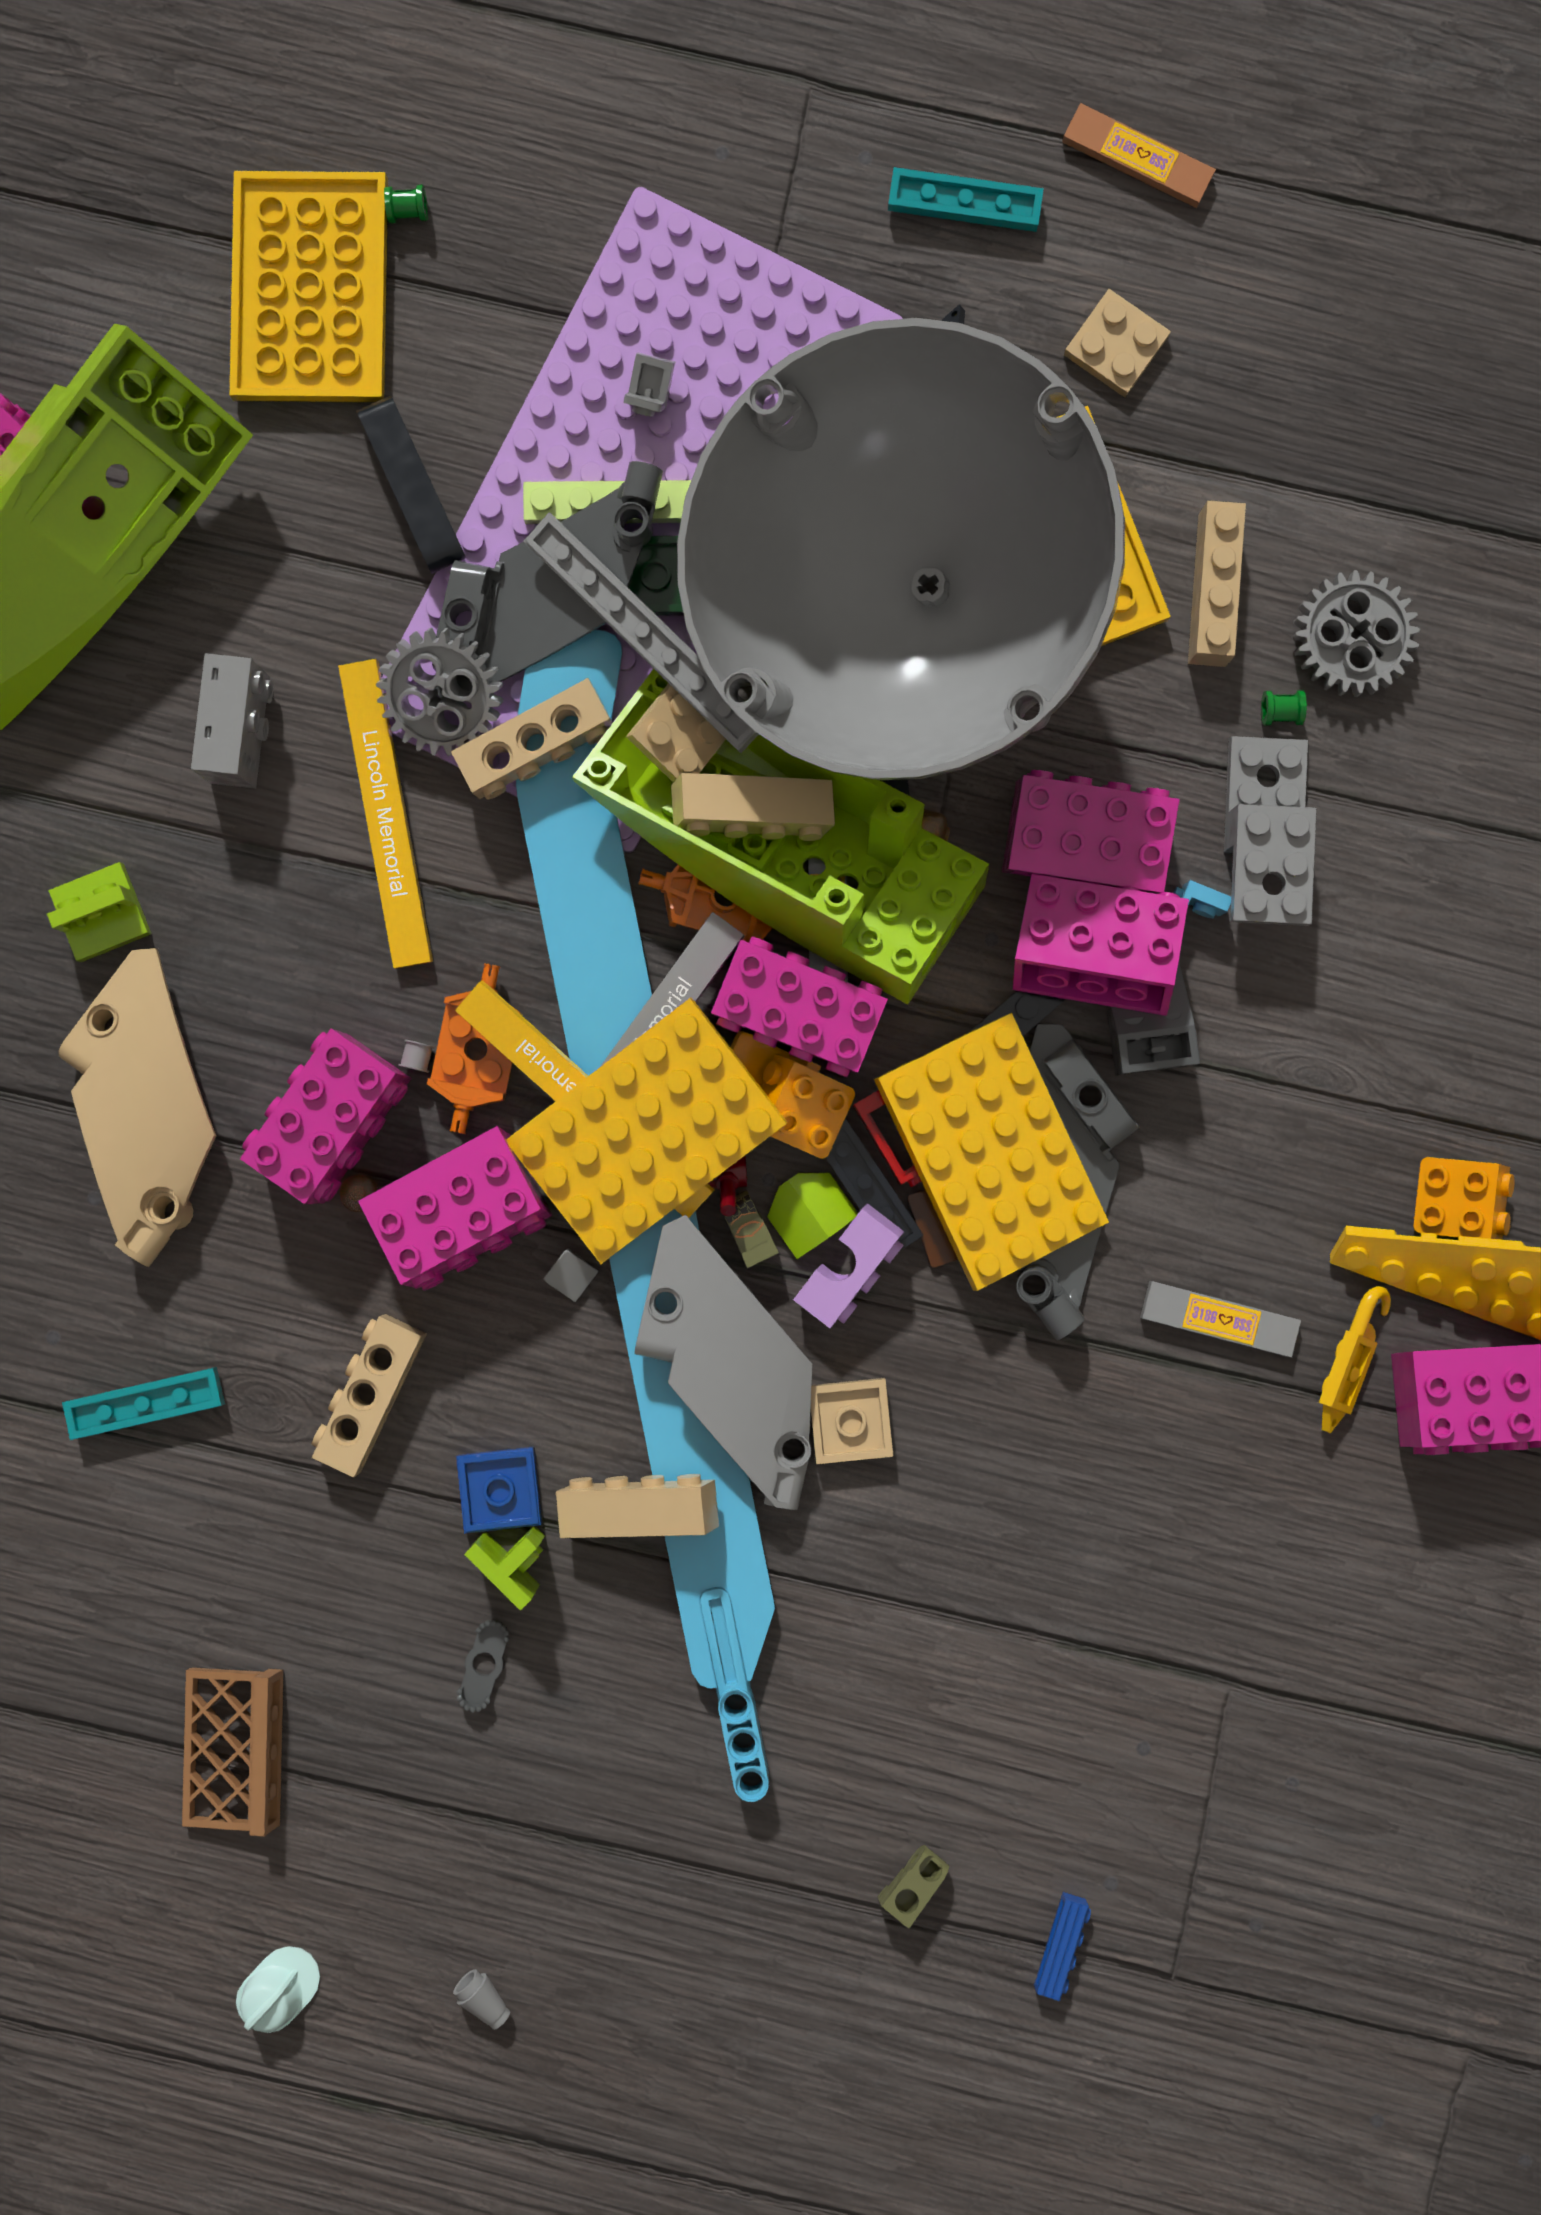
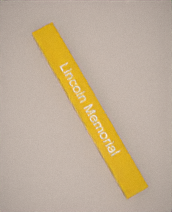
[338,659,433,969]
[455,981,715,1218]

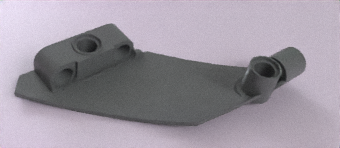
[432,461,663,699]
[1013,1024,1140,1341]

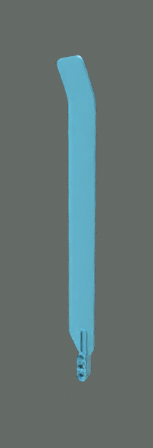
[516,630,775,1802]

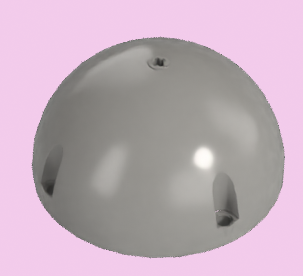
[677,318,1125,780]

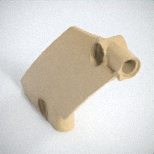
[59,948,216,1267]

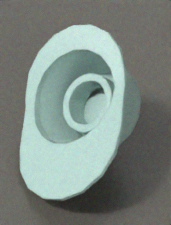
[236,1946,320,2033]

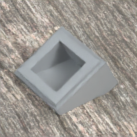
[543,1248,599,1302]

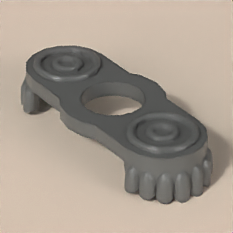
[457,1620,509,1713]

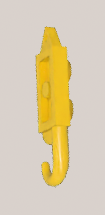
[1319,1286,1391,1433]

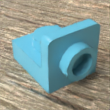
[1173,880,1231,919]

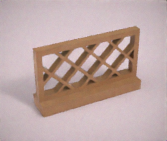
[182,1668,284,1837]

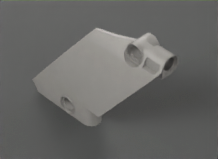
[634,1215,812,1510]

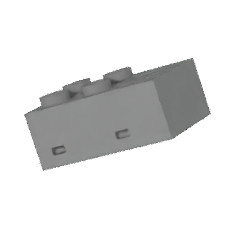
[191,653,273,789]

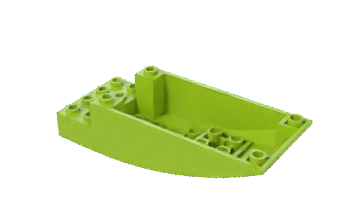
[0,324,253,730]
[572,668,989,1005]

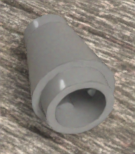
[453,1969,510,2030]

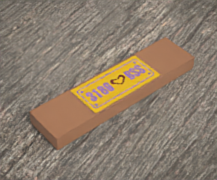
[1062,103,1216,208]

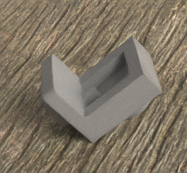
[623,352,675,416]

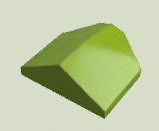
[767,1173,858,1259]

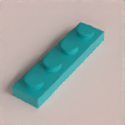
[887,167,1044,232]
[62,1367,225,1440]

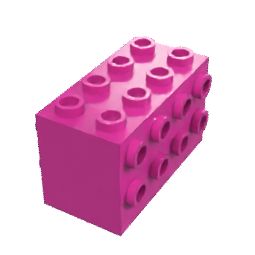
[1002,770,1180,894]
[1013,874,1189,1016]
[711,936,888,1077]
[240,1028,411,1204]
[358,1126,552,1291]
[1391,1344,1541,1455]

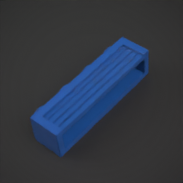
[1034,1892,1091,2001]

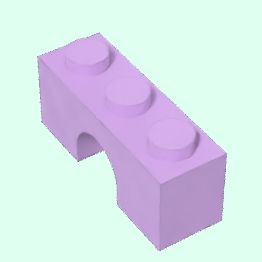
[793,1204,904,1328]

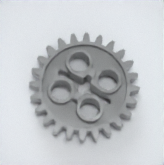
[1292,570,1420,697]
[376,628,504,756]

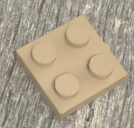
[1064,289,1171,398]
[626,683,726,783]
[811,1378,893,1464]

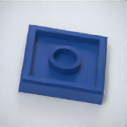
[456,1447,542,1534]

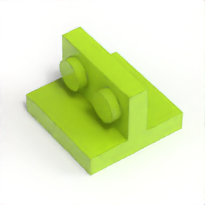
[47,862,151,962]
[464,1526,545,1611]

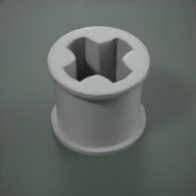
[398,1039,435,1073]

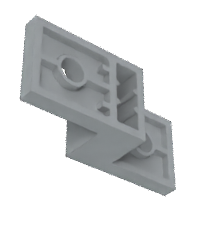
[1224,736,1316,926]

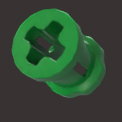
[384,184,428,223]
[1261,690,1307,726]

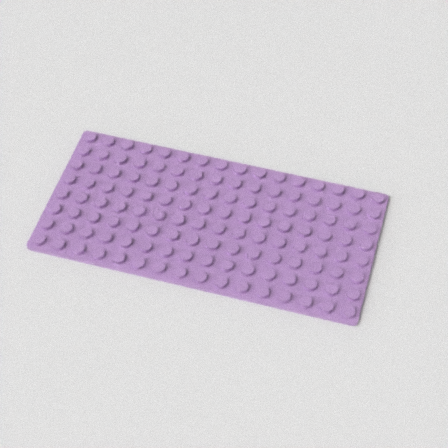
[382,187,903,853]

